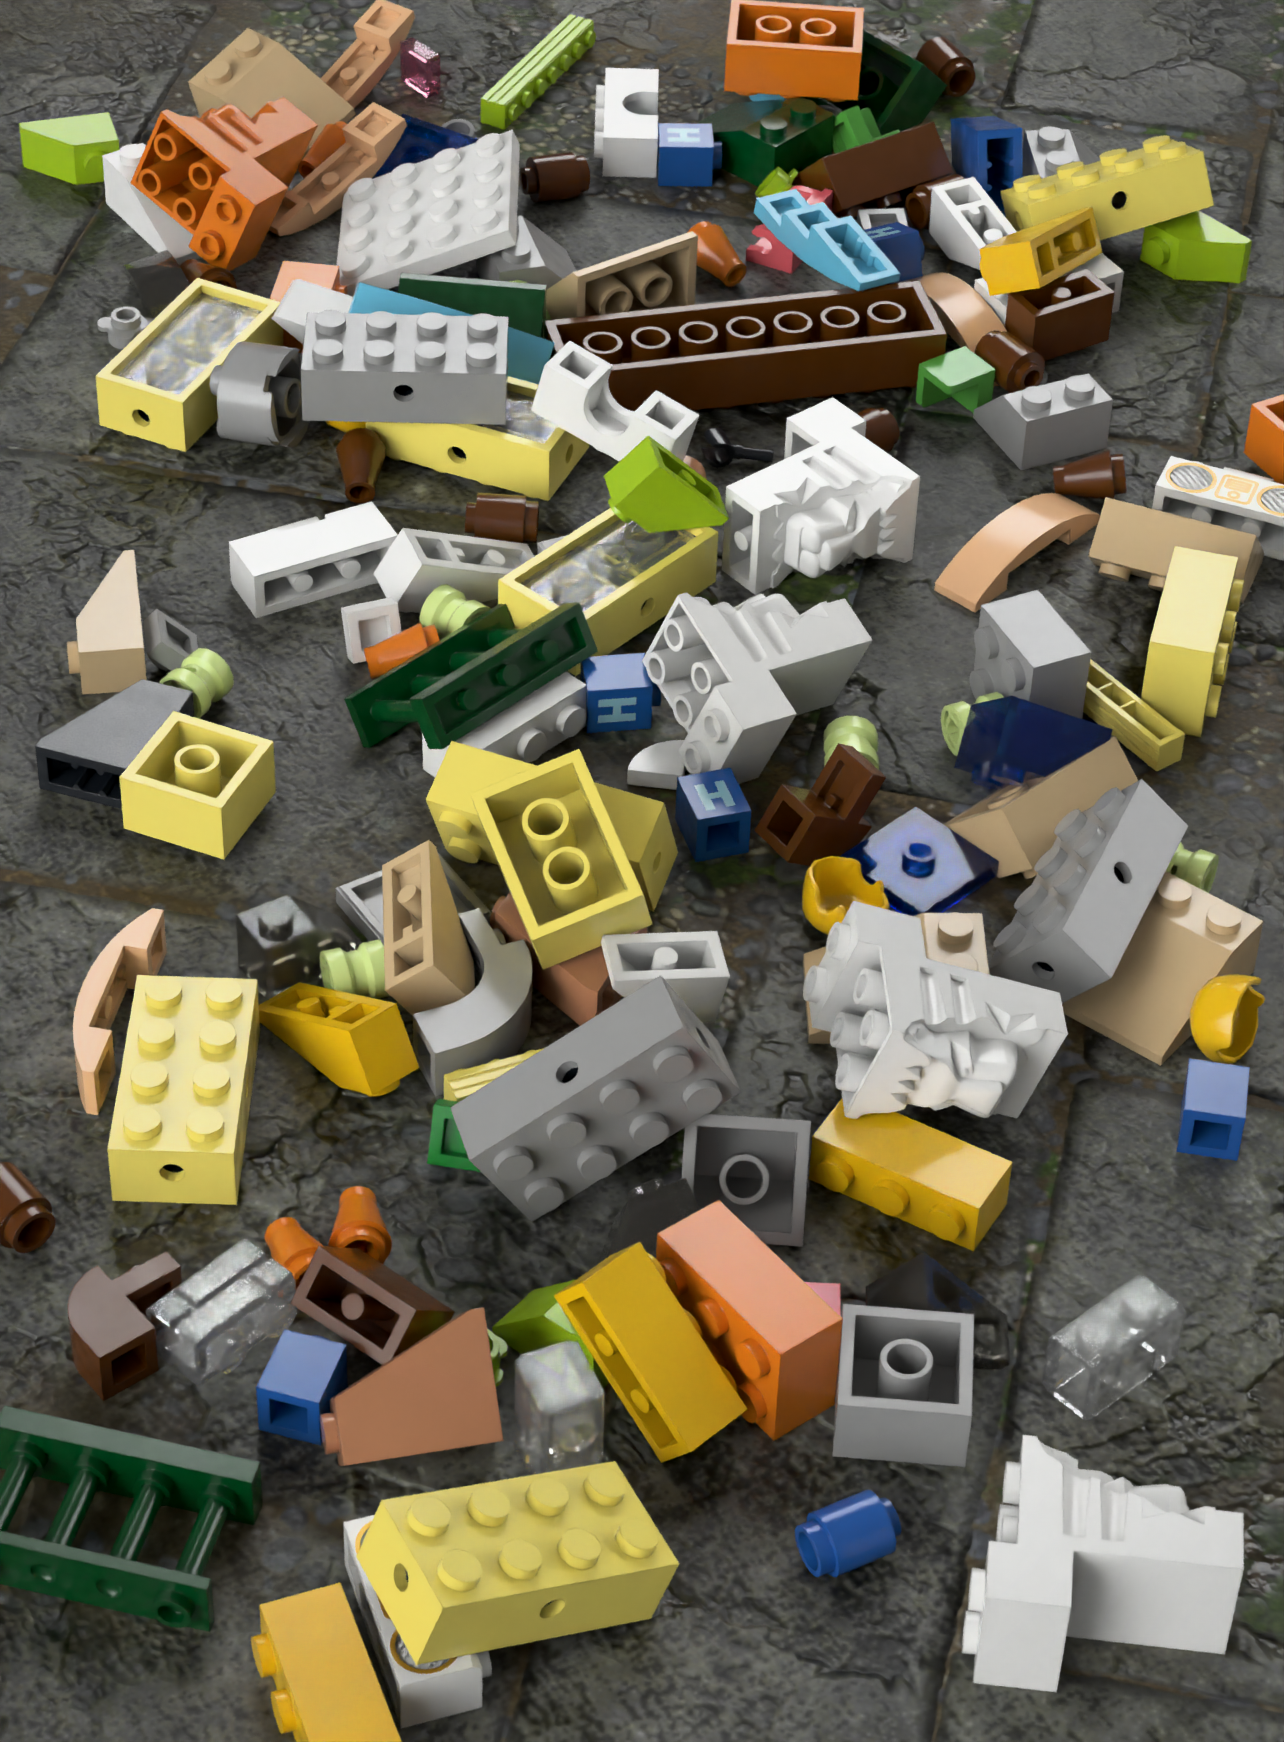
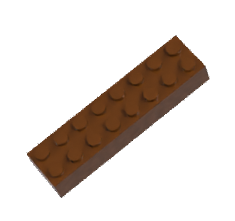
[544,281,947,411]

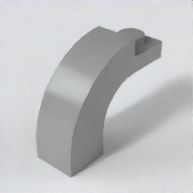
[413,908,533,1097]

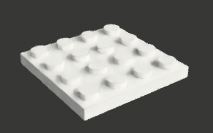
[336,130,520,296]

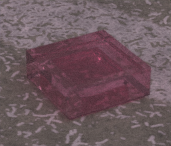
[400,37,440,98]

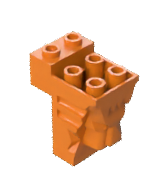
[130,97,318,271]

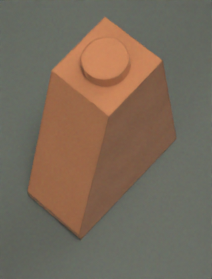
[490,893,647,1026]
[320,1307,504,1466]

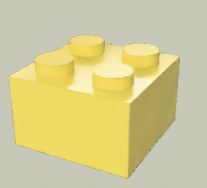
[120,711,276,860]

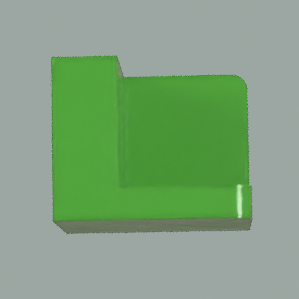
[832,106,900,153]
[916,346,995,414]

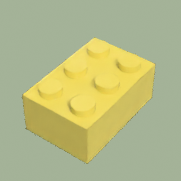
[1141,546,1244,737]
[470,749,653,970]

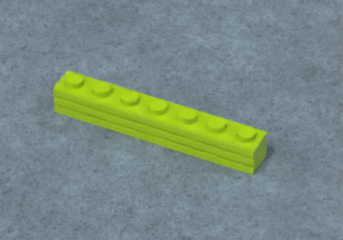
[481,14,596,130]

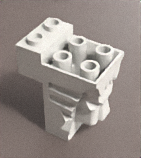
[722,397,920,595]
[642,592,872,784]
[803,901,1068,1119]
[962,1435,1244,1692]

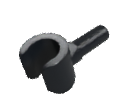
[701,428,774,468]

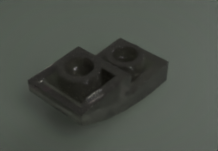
[123,250,190,318]

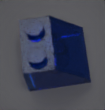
[954,696,1112,789]

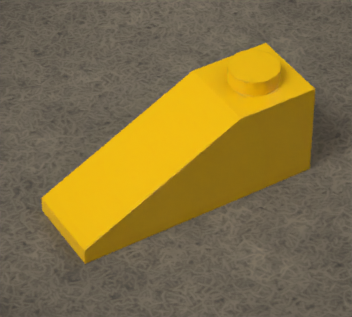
[979,207,1102,296]
[259,982,420,1097]

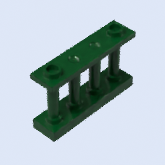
[344,602,598,749]
[0,1405,263,1632]

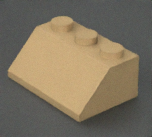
[546,231,698,320]
[1088,497,1265,603]
[937,736,1138,879]

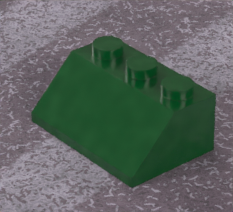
[803,30,947,135]
[398,273,547,339]

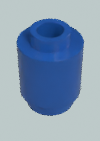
[795,1489,901,1577]

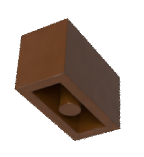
[1005,269,1115,361]
[290,1246,455,1365]

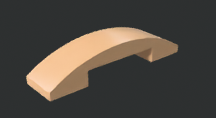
[320,0,415,108]
[269,102,407,236]
[897,272,1007,387]
[934,493,1100,613]
[73,908,167,1115]

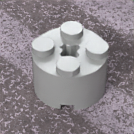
[210,341,310,448]

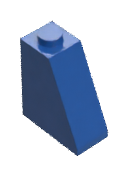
[951,116,1023,217]

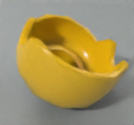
[802,856,890,935]
[1189,974,1265,1064]

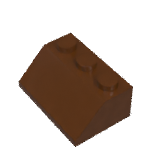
[792,121,953,219]

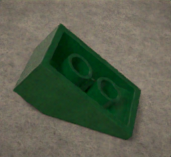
[697,98,835,187]

